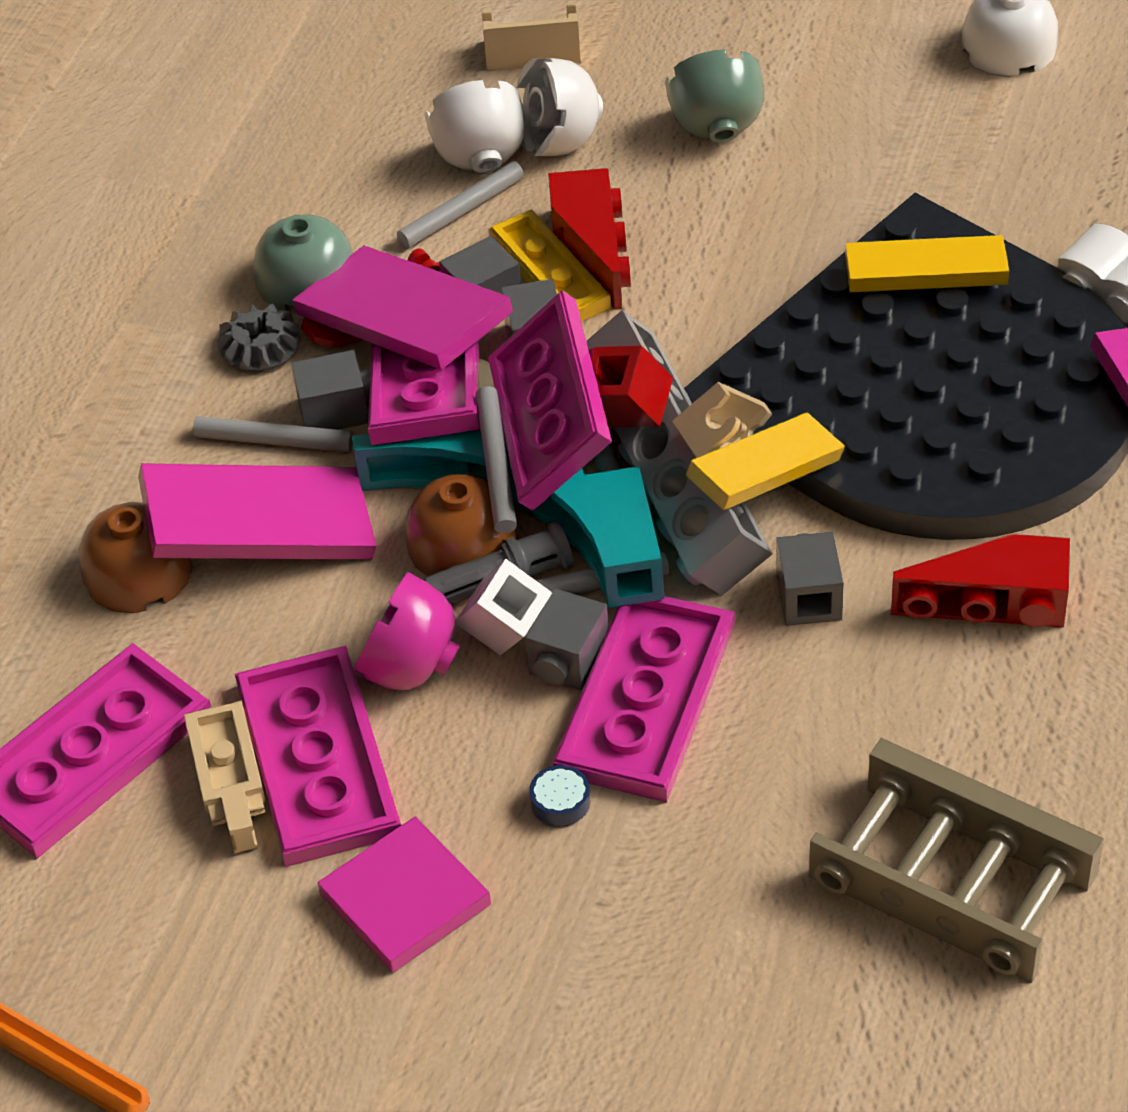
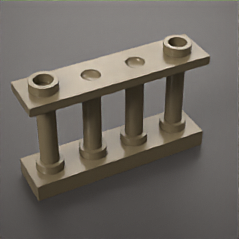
[809,738,1104,983]

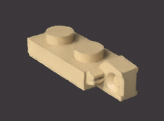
[184,701,266,853]

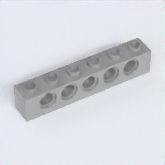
[586,309,773,595]

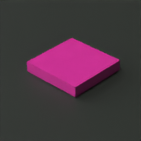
[317,816,491,973]

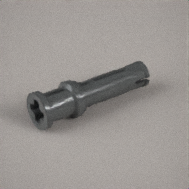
[422,520,574,604]

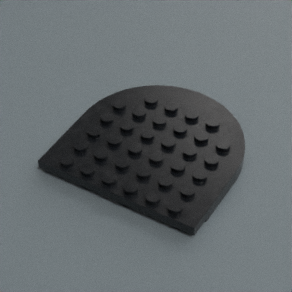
[684,192,1128,540]

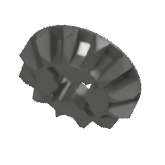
[217,304,301,370]

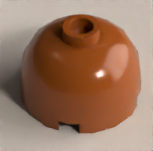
[406,474,517,576]
[78,501,193,613]

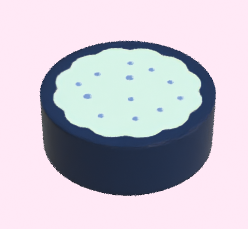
[530,765,591,826]

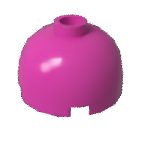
[354,572,461,690]

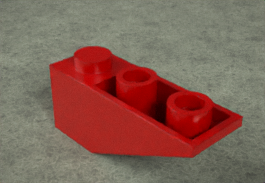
[548,168,631,309]
[589,345,673,427]
[891,534,1070,628]

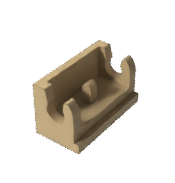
[481,2,581,71]
[672,382,772,458]

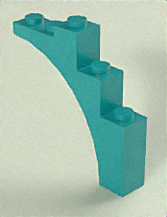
[352,426,665,608]

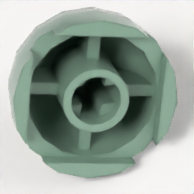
[665,50,765,142]
[254,214,353,311]

